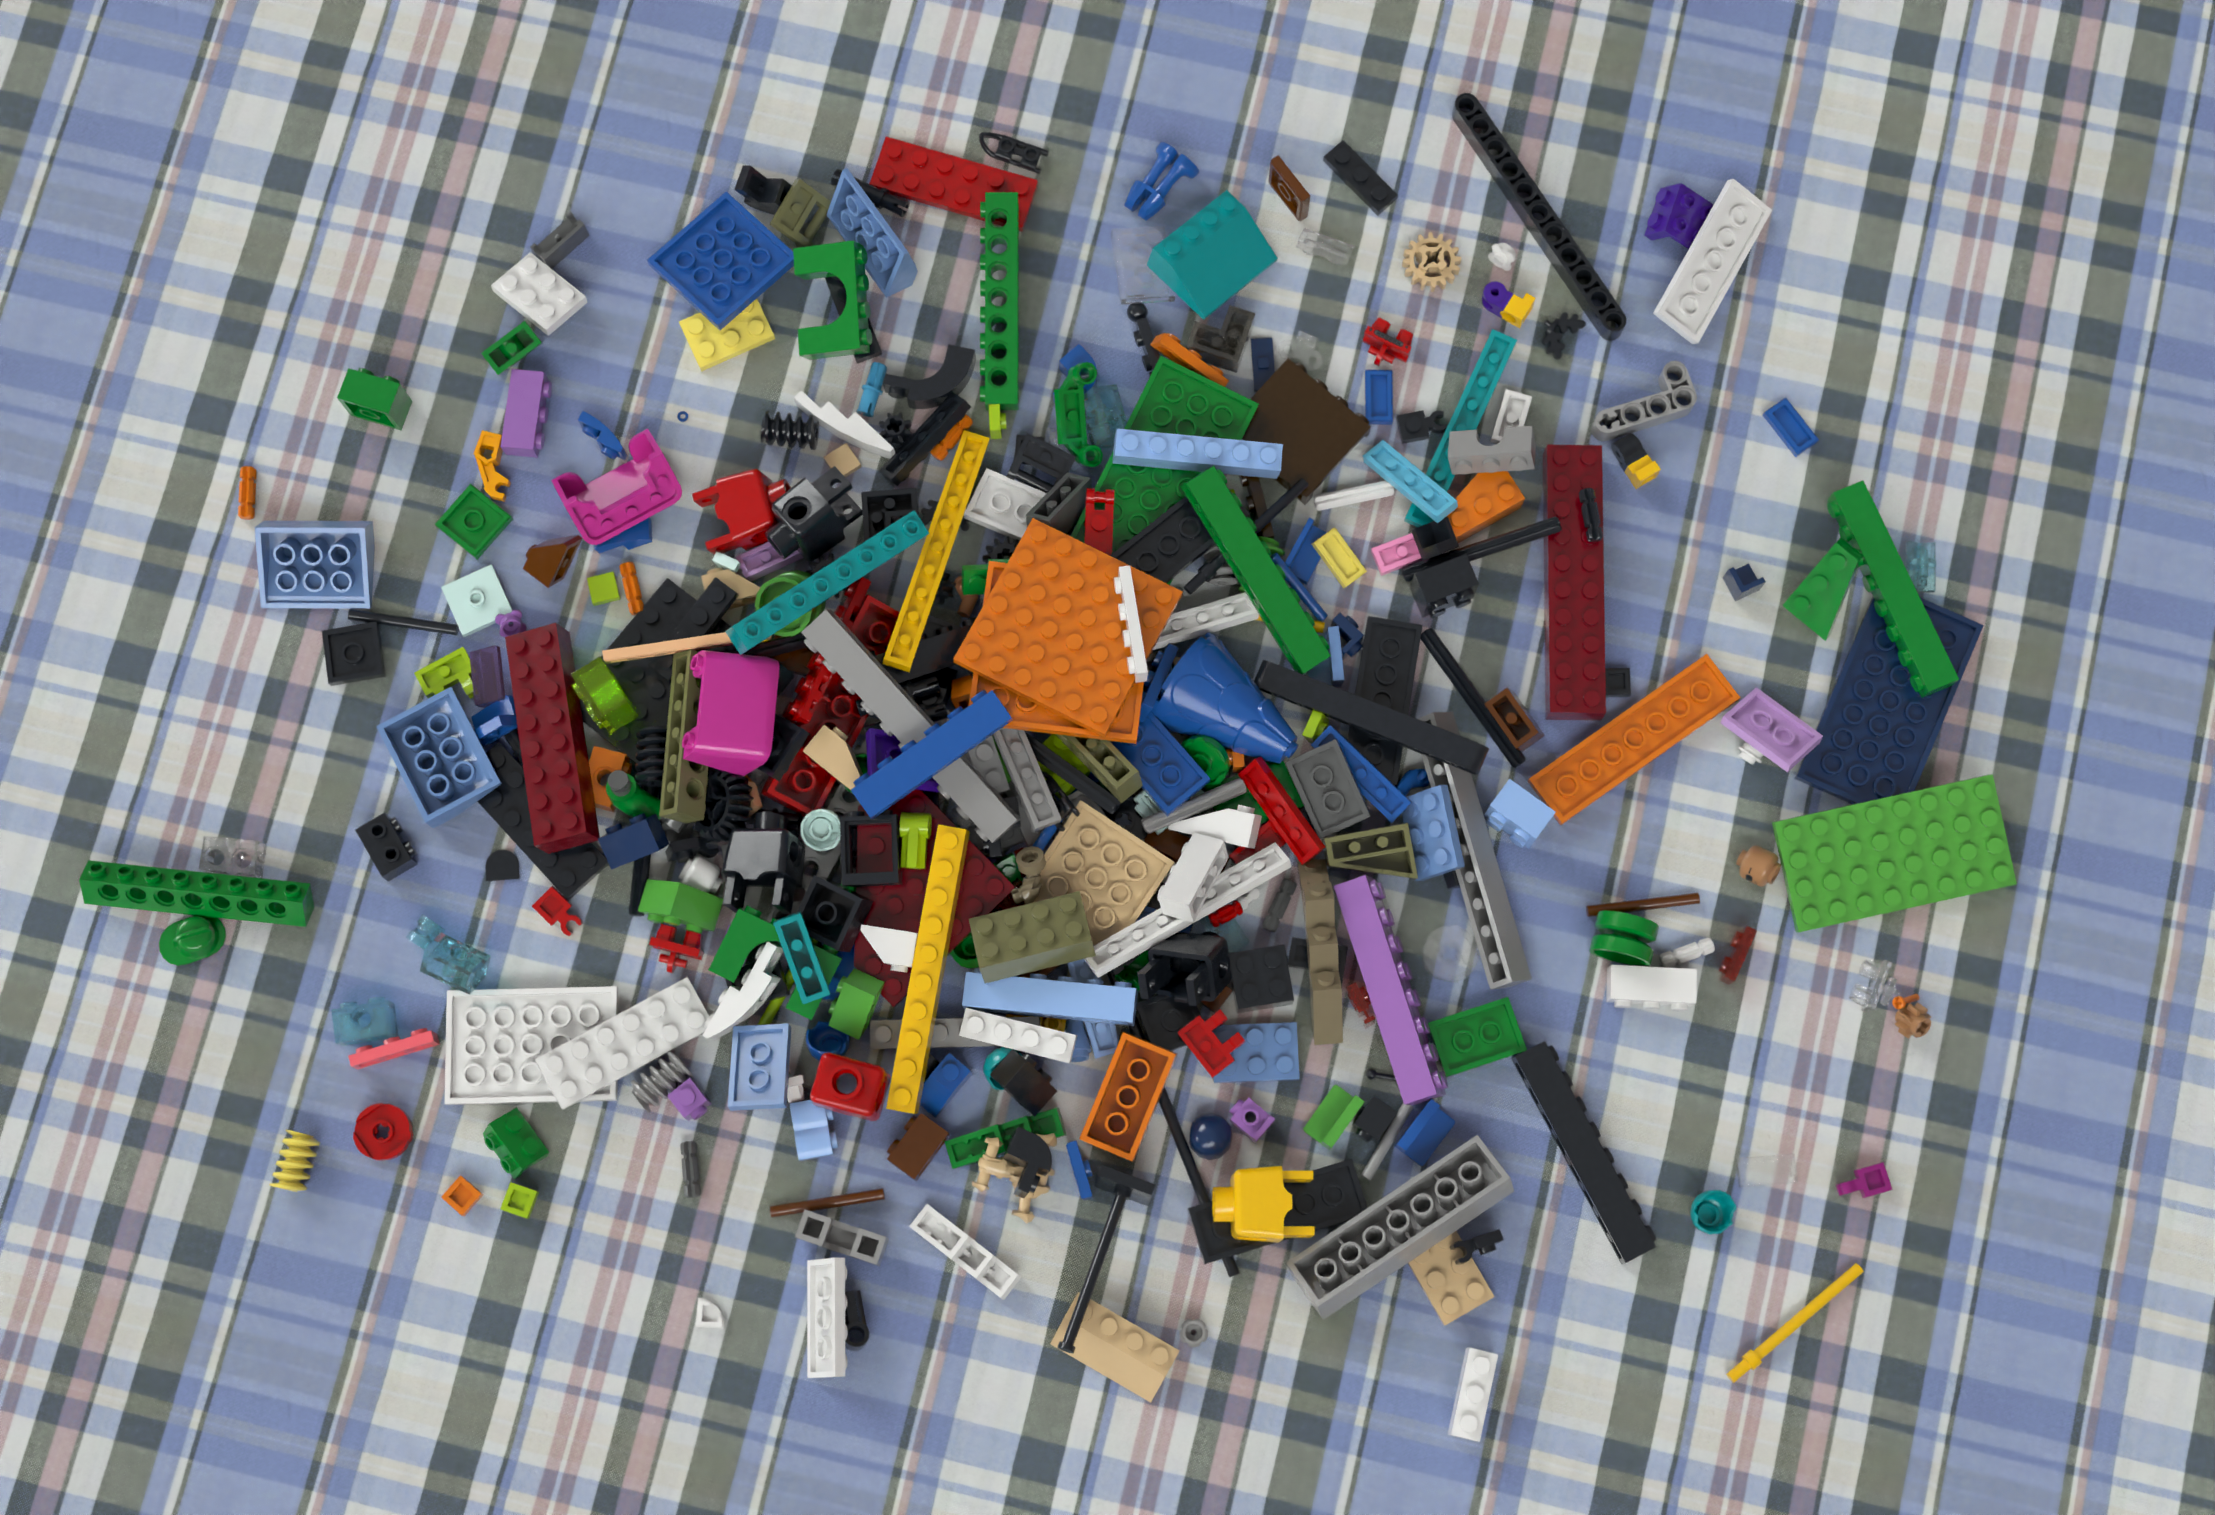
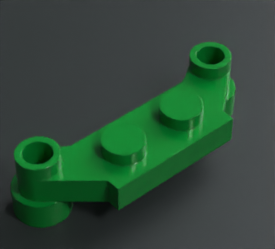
[1054,362,1103,467]

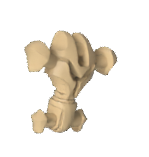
[972,1133,1057,1224]

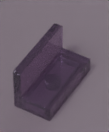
[469,645,505,708]

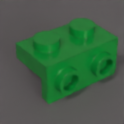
[483,1107,550,1179]

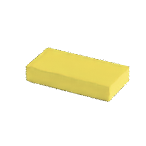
[1311,527,1367,589]

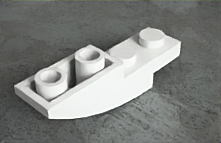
[703,941,783,1039]

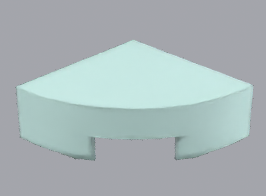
[712,552,741,573]

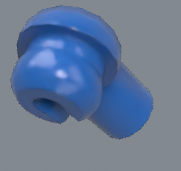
[1396,769,1430,796]

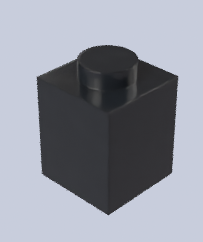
[1353,1096,1398,1143]

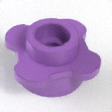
[495,610,526,637]

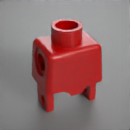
[692,469,791,555]
[810,1052,891,1121]

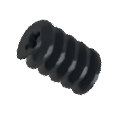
[761,410,819,450]
[635,726,667,787]

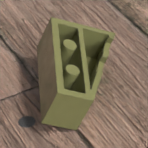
[1322,823,1418,879]

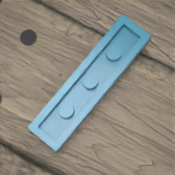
[1363,440,1458,523]

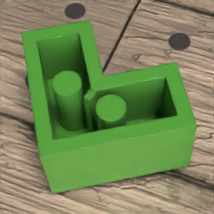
[638,879,723,934]

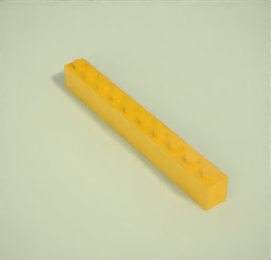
[886,825,970,1114]

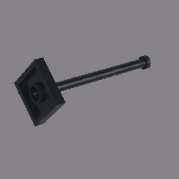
[1057,1165,1156,1354]

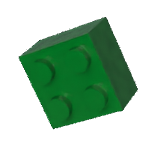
[337,368,412,431]

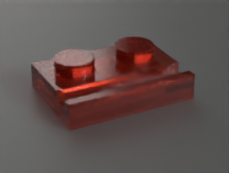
[1345,982,1376,1029]

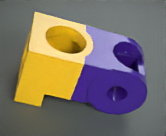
[1482,281,1536,329]

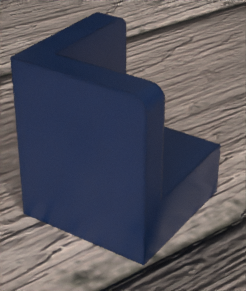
[1722,563,1766,601]

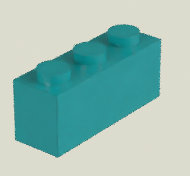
[773,911,830,1004]

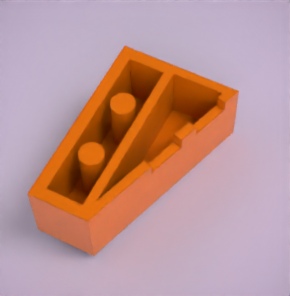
[1447,471,1525,543]

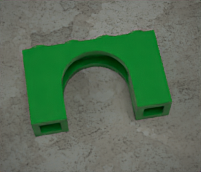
[793,240,872,360]
[708,905,842,1020]

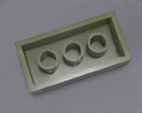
[969,891,1096,983]

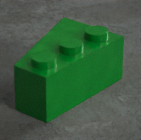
[1782,538,1862,641]

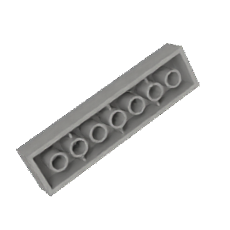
[1286,1135,1514,1320]

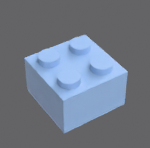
[1484,779,1556,849]

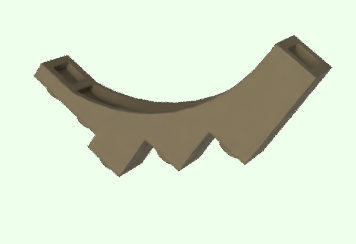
[1297,859,1343,1045]

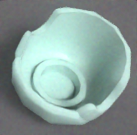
[800,809,841,851]

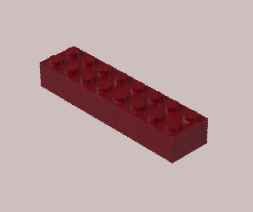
[505,622,600,854]

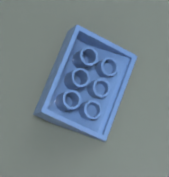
[826,168,918,298]
[255,521,375,609]
[376,687,502,829]

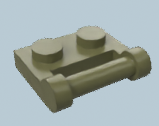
[769,179,831,247]

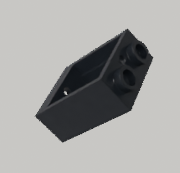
[840,810,903,887]

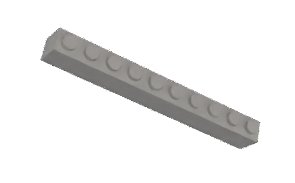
[801,609,1021,843]
[1419,712,1532,990]

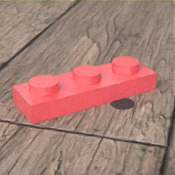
[348,1028,440,1070]

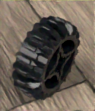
[693,768,754,842]

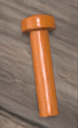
[1892,994,1920,1009]

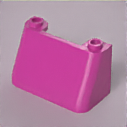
[551,429,682,545]
[682,650,779,776]

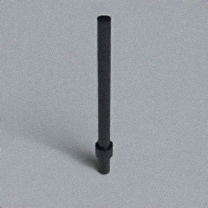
[1184,478,1309,595]

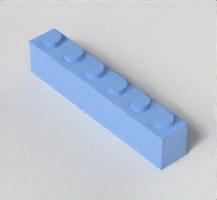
[1112,429,1283,479]
[962,968,1138,1026]

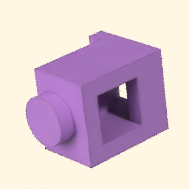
[1229,1097,1275,1143]

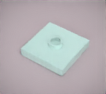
[441,564,513,637]

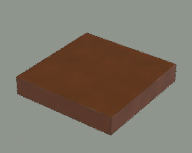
[1268,155,1311,222]

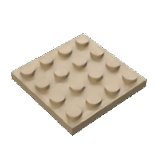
[1033,800,1175,945]

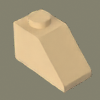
[701,568,761,610]

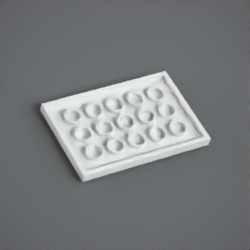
[444,986,618,1105]

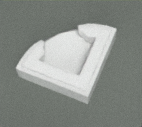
[696,1298,726,1329]

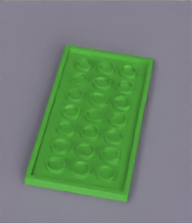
[1772,774,2017,932]

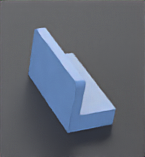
[1307,626,1345,687]

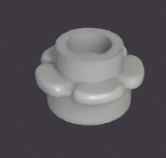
[1179,1319,1208,1347]

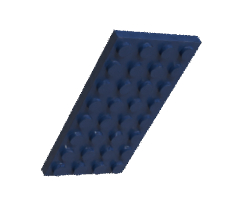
[1794,596,1984,804]

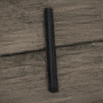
[348,609,459,635]

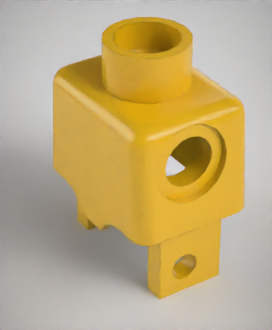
[1212,1166,1315,1243]

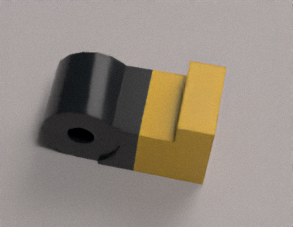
[1611,433,1661,489]

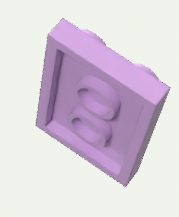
[1721,687,1823,772]

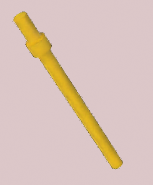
[1726,1263,1864,1383]

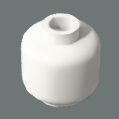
[678,856,722,894]

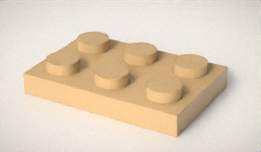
[1408,1231,1495,1326]

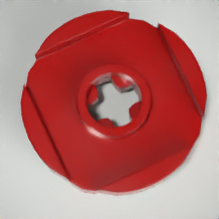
[353,1103,413,1161]

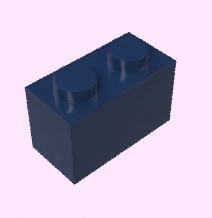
[598,813,669,870]

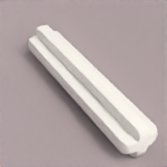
[1314,481,1395,511]

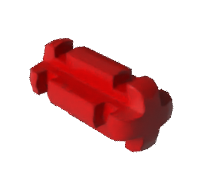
[1208,900,1243,927]

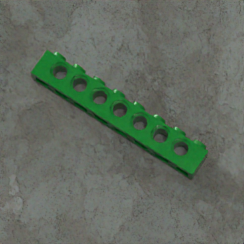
[980,192,1019,411]
[79,860,314,927]

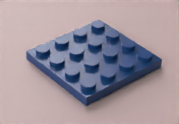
[647,191,794,330]

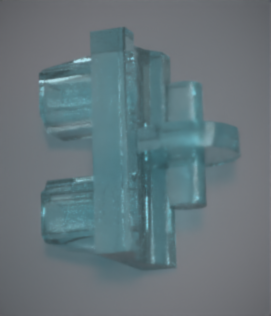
[1906,541,1936,593]

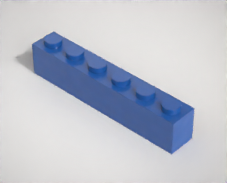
[851,690,1013,819]

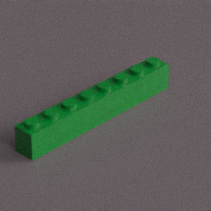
[1180,466,1331,674]
[1827,480,1959,698]

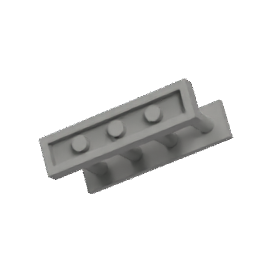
[993,728,1061,847]

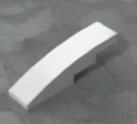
[794,390,895,459]
[909,1204,1021,1300]

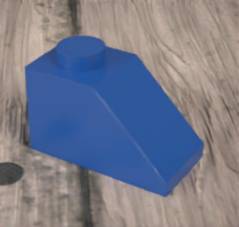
[920,1053,973,1118]

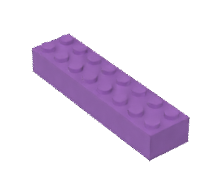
[1334,875,1448,1105]

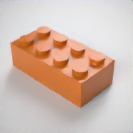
[1079,1032,1178,1162]

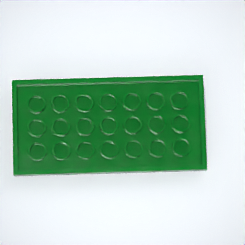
[1071,356,1259,585]

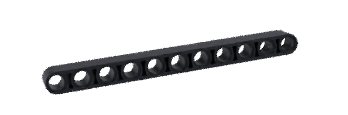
[1452,93,1626,341]

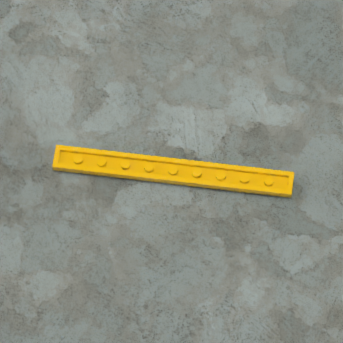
[883,430,990,673]

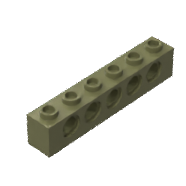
[659,649,708,823]
[1055,734,1143,803]

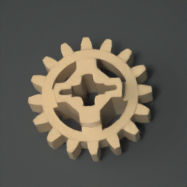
[1402,232,1461,292]

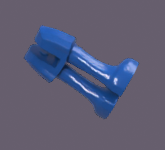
[1124,142,1199,221]

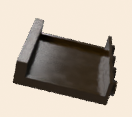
[1242,358,1371,505]

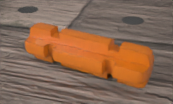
[930,414,973,461]
[238,466,257,520]
[619,562,644,615]

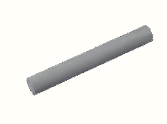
[1361,1103,1413,1181]

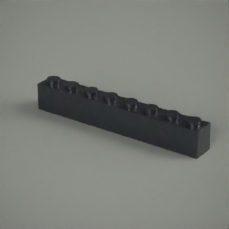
[1511,1041,1656,1264]

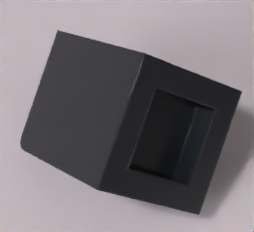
[1412,516,1459,561]

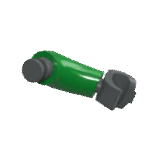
[606,770,695,843]

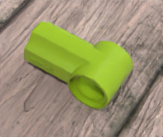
[900,812,932,869]

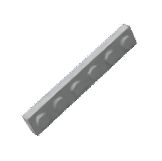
[870,1017,1040,1049]

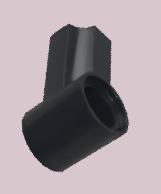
[845,1290,869,1351]

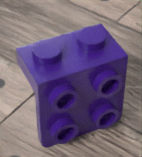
[1644,183,1714,249]

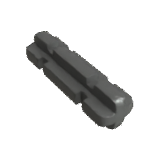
[1263,878,1297,932]
[680,1141,701,1198]

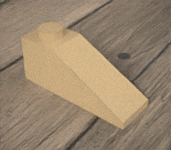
[803,725,863,790]

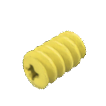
[269,1129,320,1192]

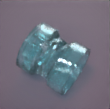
[406,914,445,953]

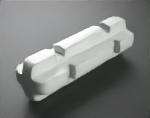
[1659,938,1715,968]

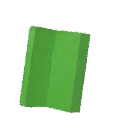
[1303,1085,1365,1150]

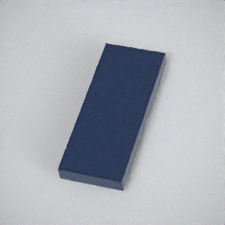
[1251,338,1275,392]

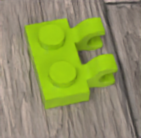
[414,647,480,699]

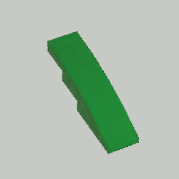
[944,1108,1067,1169]

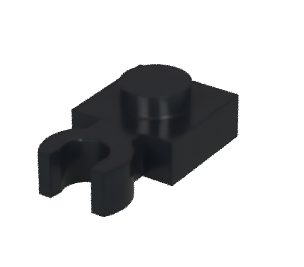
[1396,410,1447,444]

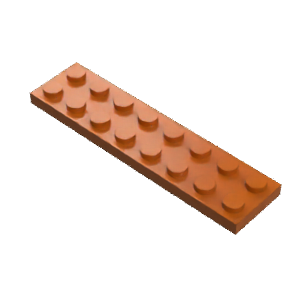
[1528,654,1741,825]

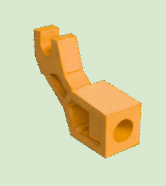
[473,430,511,502]

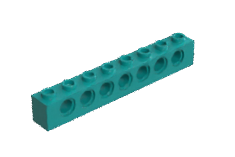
[725,510,929,655]

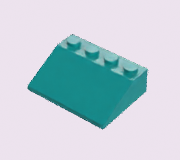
[1147,190,1278,320]

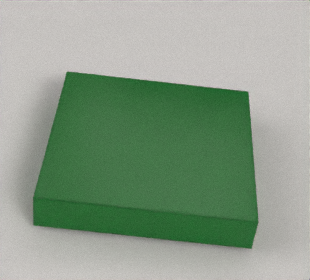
[435,484,513,560]

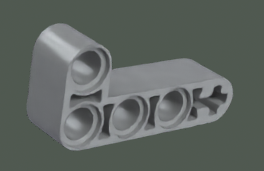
[1591,361,1697,441]

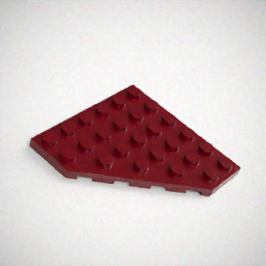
[854,789,1016,1007]

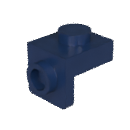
[1330,613,1364,660]

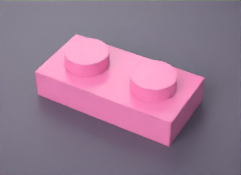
[1371,533,1422,576]

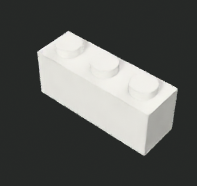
[1157,833,1229,923]
[1606,965,1697,1011]
[1447,1347,1498,1442]

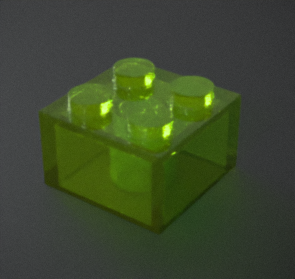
[571,656,639,734]

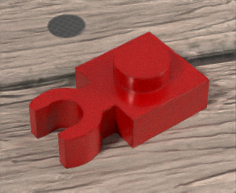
[532,886,583,936]

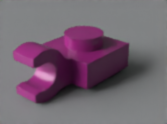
[1836,1162,1893,1198]

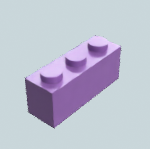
[500,369,552,458]

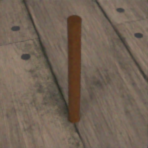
[1586,893,1700,917]
[770,1188,885,1218]

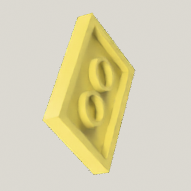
[679,299,775,372]

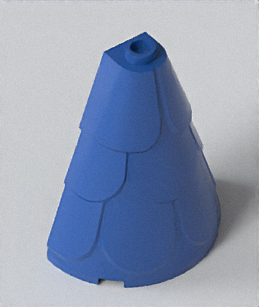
[1151,632,1299,764]

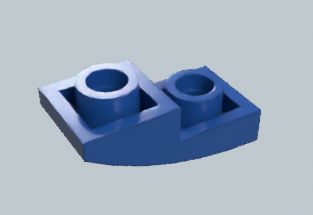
[578,411,627,460]
[593,517,652,554]

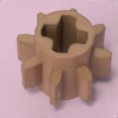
[1895,1002,1931,1039]

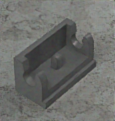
[530,211,590,269]

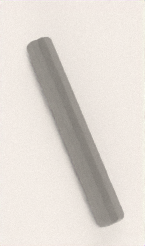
[1141,778,1247,834]

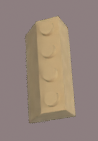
[1050,1292,1180,1402]

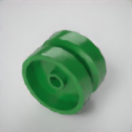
[1589,910,1659,966]

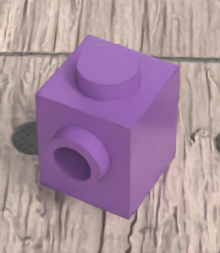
[667,1078,712,1121]

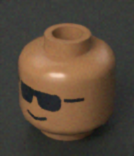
[1736,845,1781,887]

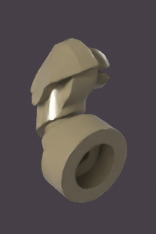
[1011,846,1046,905]

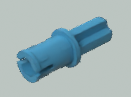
[856,362,887,417]

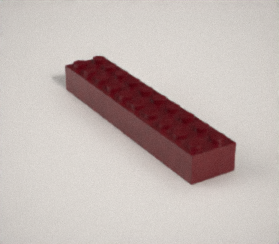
[1543,444,1606,721]

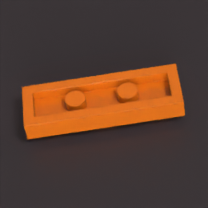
[1150,333,1229,387]

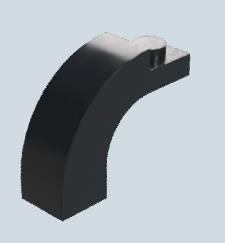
[883,344,976,409]

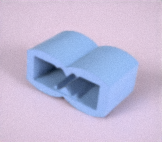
[790,1100,838,1161]

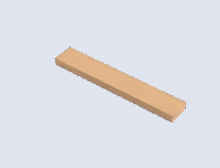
[602,632,772,664]

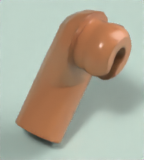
[954,576,979,618]

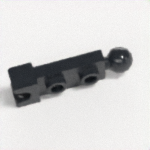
[1127,301,1160,378]

